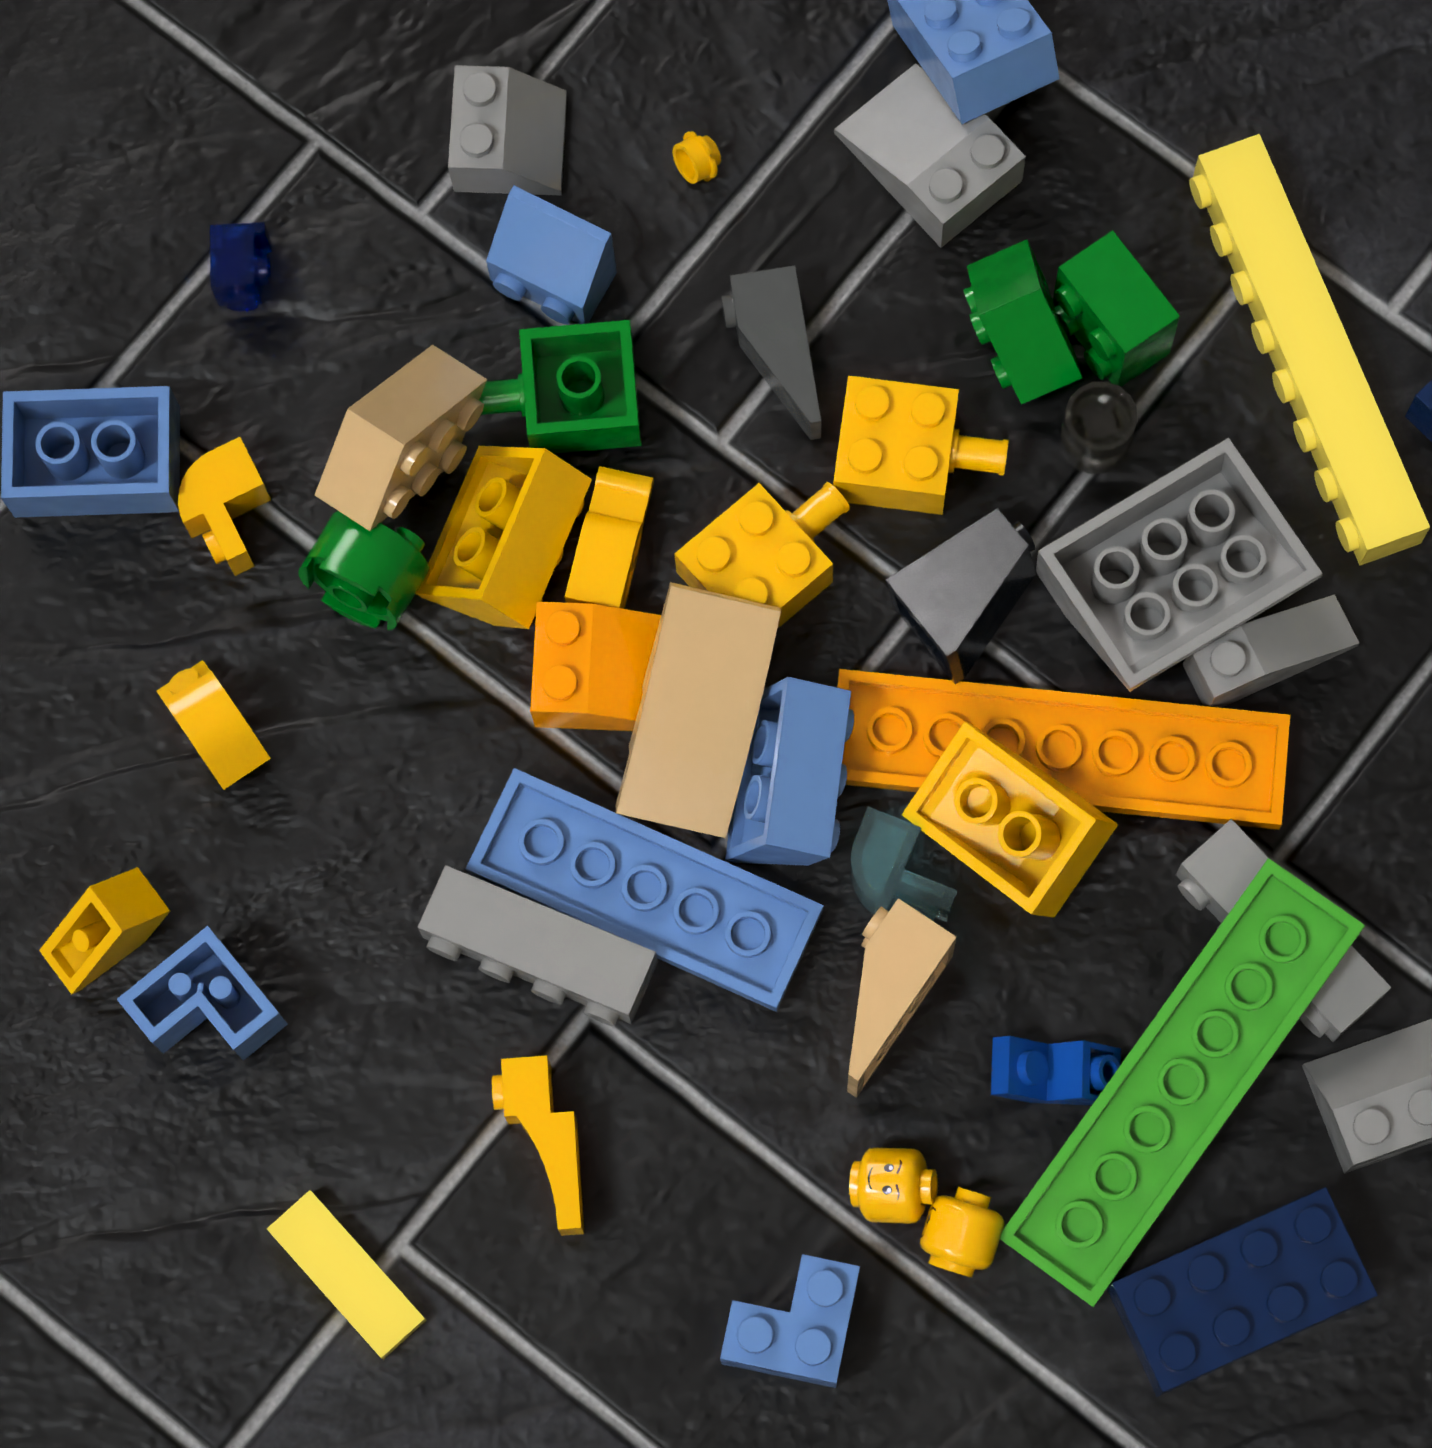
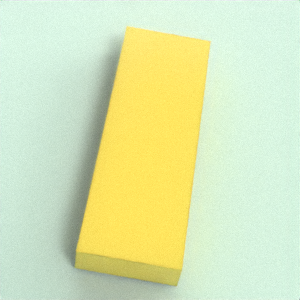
[267,1190,426,1360]

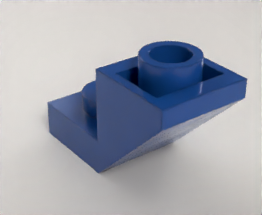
[991,1036,1121,1105]

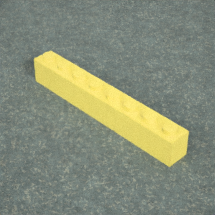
[1189,134,1430,566]

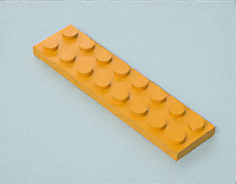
[837,669,1290,830]

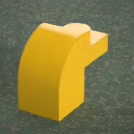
[178,437,271,576]
[156,660,271,790]

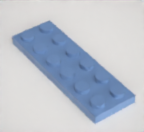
[466,768,824,1012]

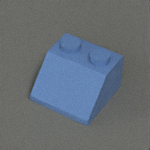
[486,185,617,325]

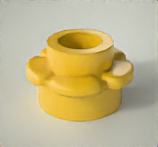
[672,131,721,184]

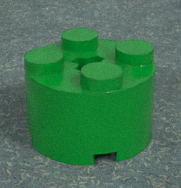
[298,511,429,630]

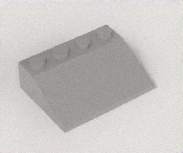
[1036,437,1323,692]

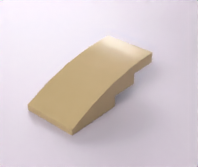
[615,582,781,838]

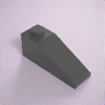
[721,266,821,440]

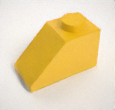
[39,867,170,995]

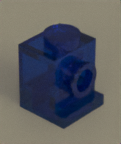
[210,222,272,311]

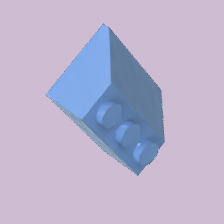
[725,677,854,866]

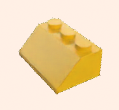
[416,446,592,629]

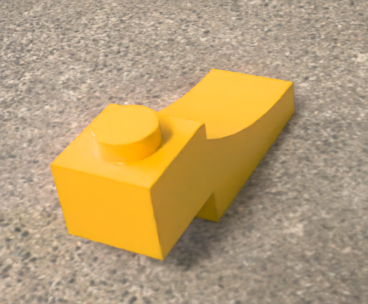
[492,1055,584,1236]

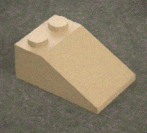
[847,898,957,1098]

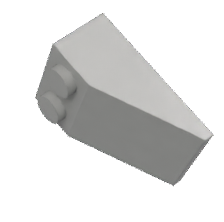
[834,63,1026,248]

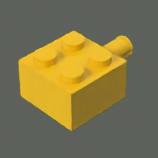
[833,375,1009,515]
[674,482,850,629]

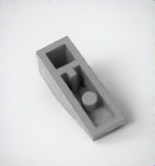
[1183,594,1360,708]

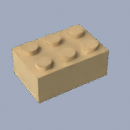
[314,345,488,531]

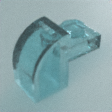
[850,806,957,922]

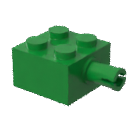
[479,320,642,454]

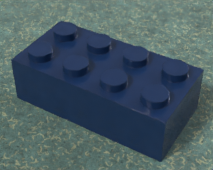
[1107,1187,1378,1397]

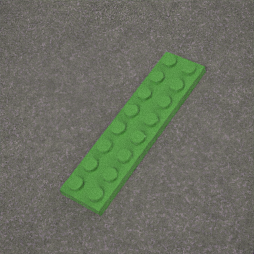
[1000,858,1365,1307]

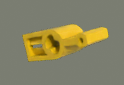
[565,466,654,609]

